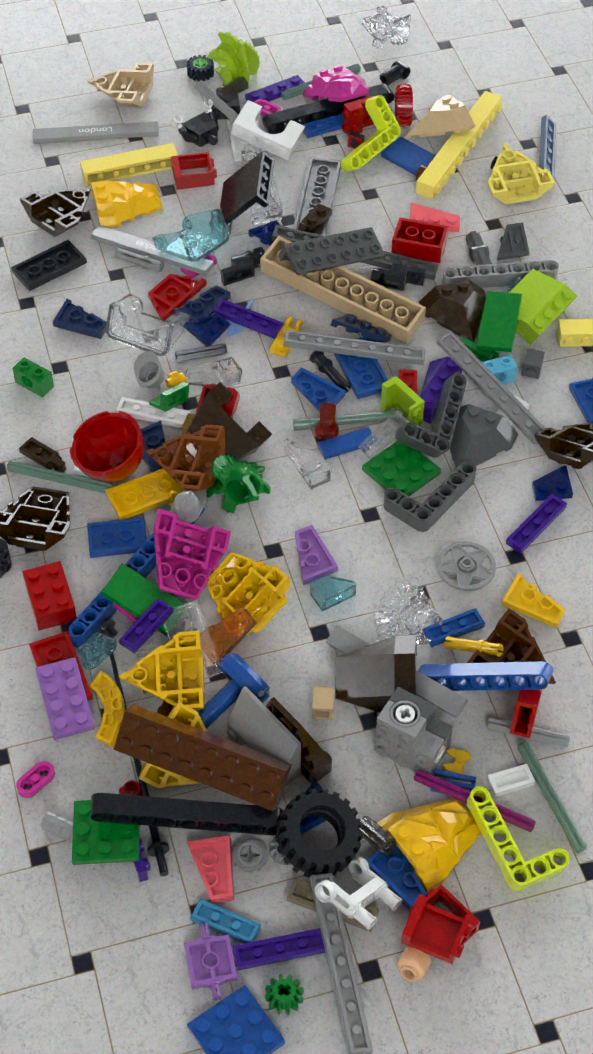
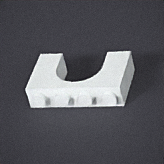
[231,100,305,161]

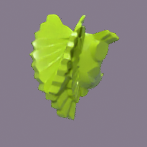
[208,31,260,88]

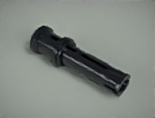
[309,351,351,393]

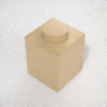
[312,686,334,720]

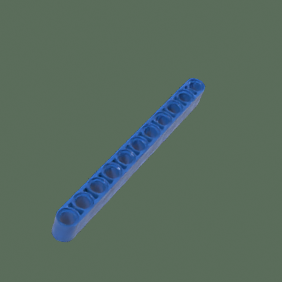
[69,507,205,648]

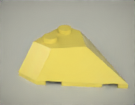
[487,143,555,204]

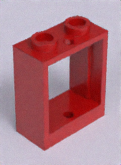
[171,152,217,190]
[408,884,480,944]

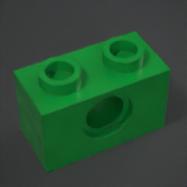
[12,357,54,397]

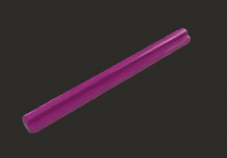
[414,769,536,832]

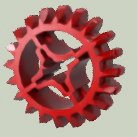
[395,84,413,127]

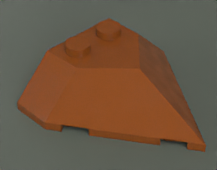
[146,424,225,491]

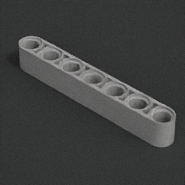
[442,260,559,288]

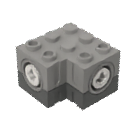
[374,687,453,775]

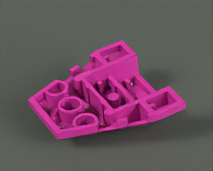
[303,65,370,102]
[153,509,231,601]

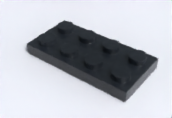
[11,239,87,291]

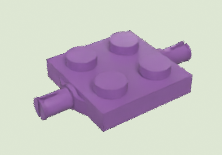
[184,923,238,1000]

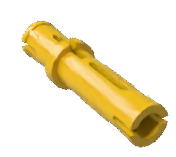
[444,636,503,657]

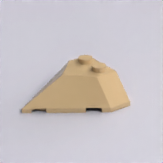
[87,63,154,107]
[405,95,475,140]

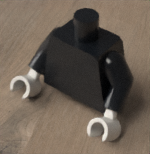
[171,99,219,147]

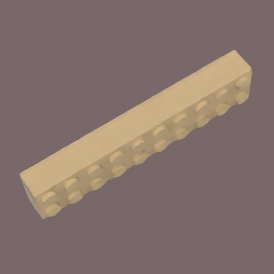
[260,236,426,344]

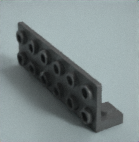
[278,227,385,275]

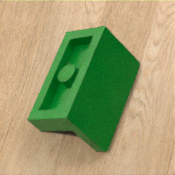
[461,337,499,362]
[149,382,189,412]

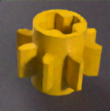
[165,370,187,389]

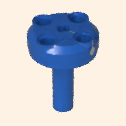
[198,654,270,729]

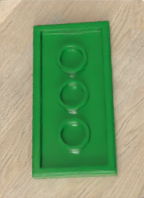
[476,291,522,352]
[101,563,188,637]

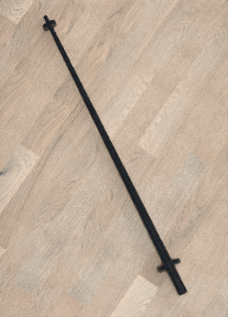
[103,638,170,877]

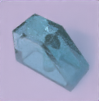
[310,575,356,612]

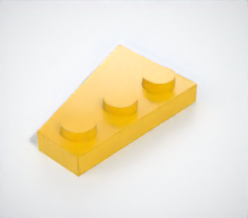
[502,572,565,629]

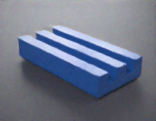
[430,769,476,794]

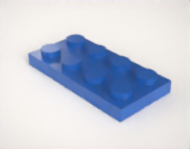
[334,337,388,399]

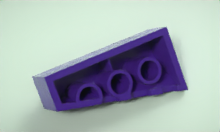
[420,356,462,424]

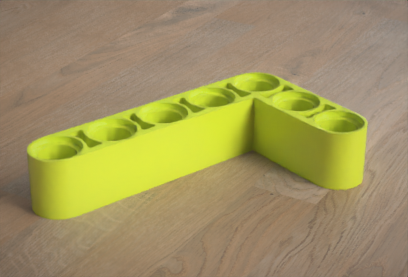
[341,95,401,172]
[467,786,570,891]

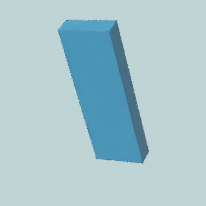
[190,898,261,944]

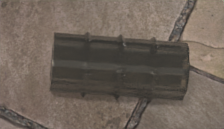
[216,76,249,95]
[360,816,397,855]

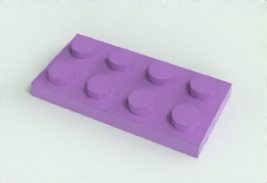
[35,657,95,740]

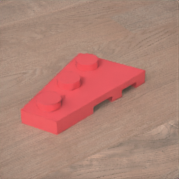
[410,203,460,232]
[187,835,235,903]

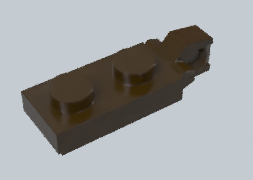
[298,203,332,233]
[19,437,67,472]

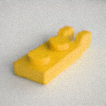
[270,316,303,358]

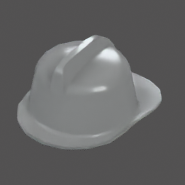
[134,351,165,389]
[170,490,207,523]

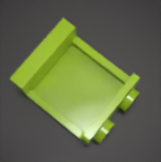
[381,376,425,426]

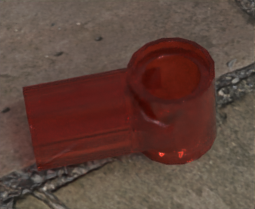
[314,402,339,441]

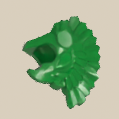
[206,454,271,514]

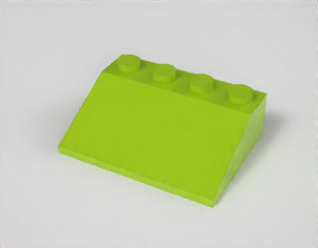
[509,269,578,345]

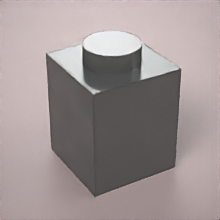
[522,348,545,379]

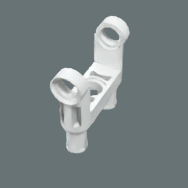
[315,857,403,930]

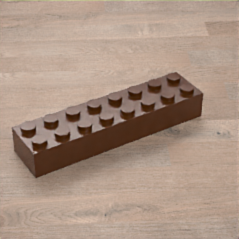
[113,704,292,811]

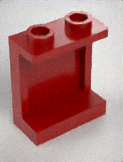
[401,894,473,965]

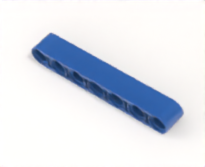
[418,661,553,691]

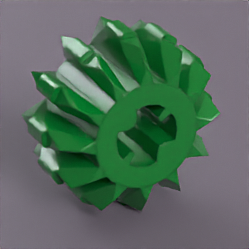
[265,973,304,1015]

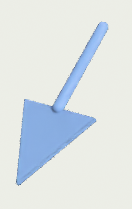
[228,298,255,338]

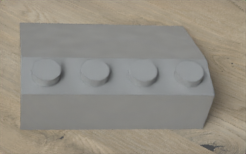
[227,686,301,786]

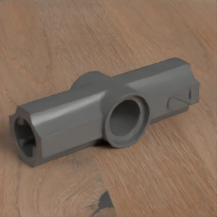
[465,231,492,265]

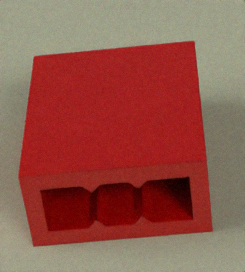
[510,689,543,739]

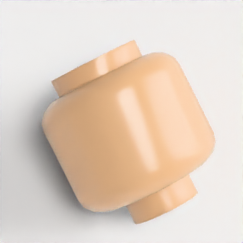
[397,947,431,981]

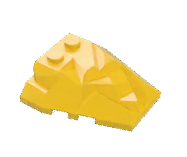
[90,180,162,228]
[206,552,291,639]
[375,798,481,892]

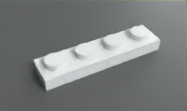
[116,397,191,429]

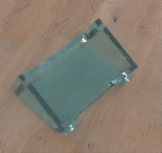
[152,208,229,262]

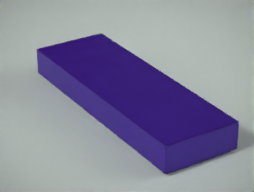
[118,599,174,654]

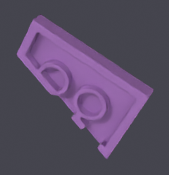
[295,525,338,585]

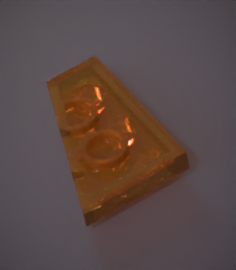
[200,608,257,666]

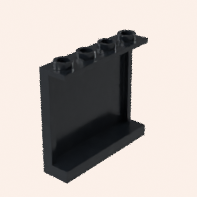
[217,151,275,235]

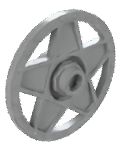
[437,541,496,591]

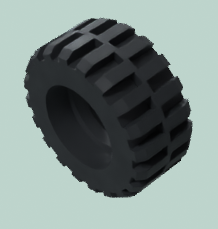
[275,789,363,878]

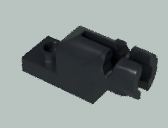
[221,247,265,286]
[370,263,426,291]

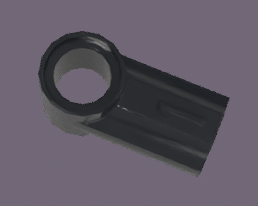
[379,60,411,85]

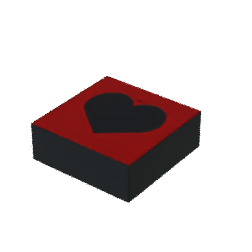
[348,131,365,149]

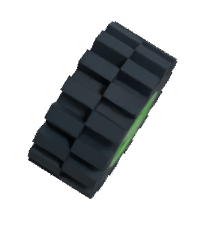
[187,55,214,82]

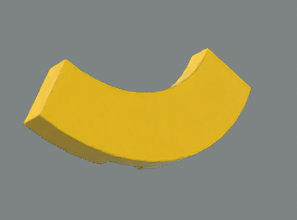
[89,671,125,749]

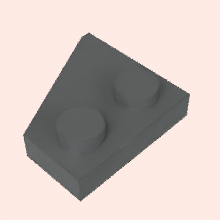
[497,222,530,261]

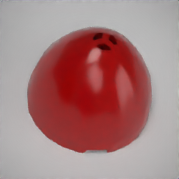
[70,411,144,483]

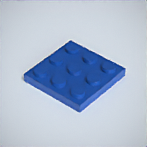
[187,985,285,1054]

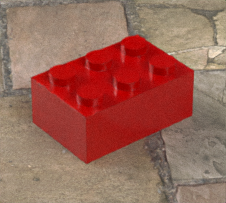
[391,217,449,263]
[22,561,77,631]

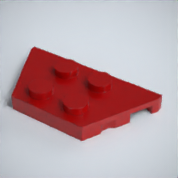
[148,274,207,322]

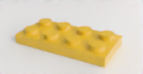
[105,469,184,520]

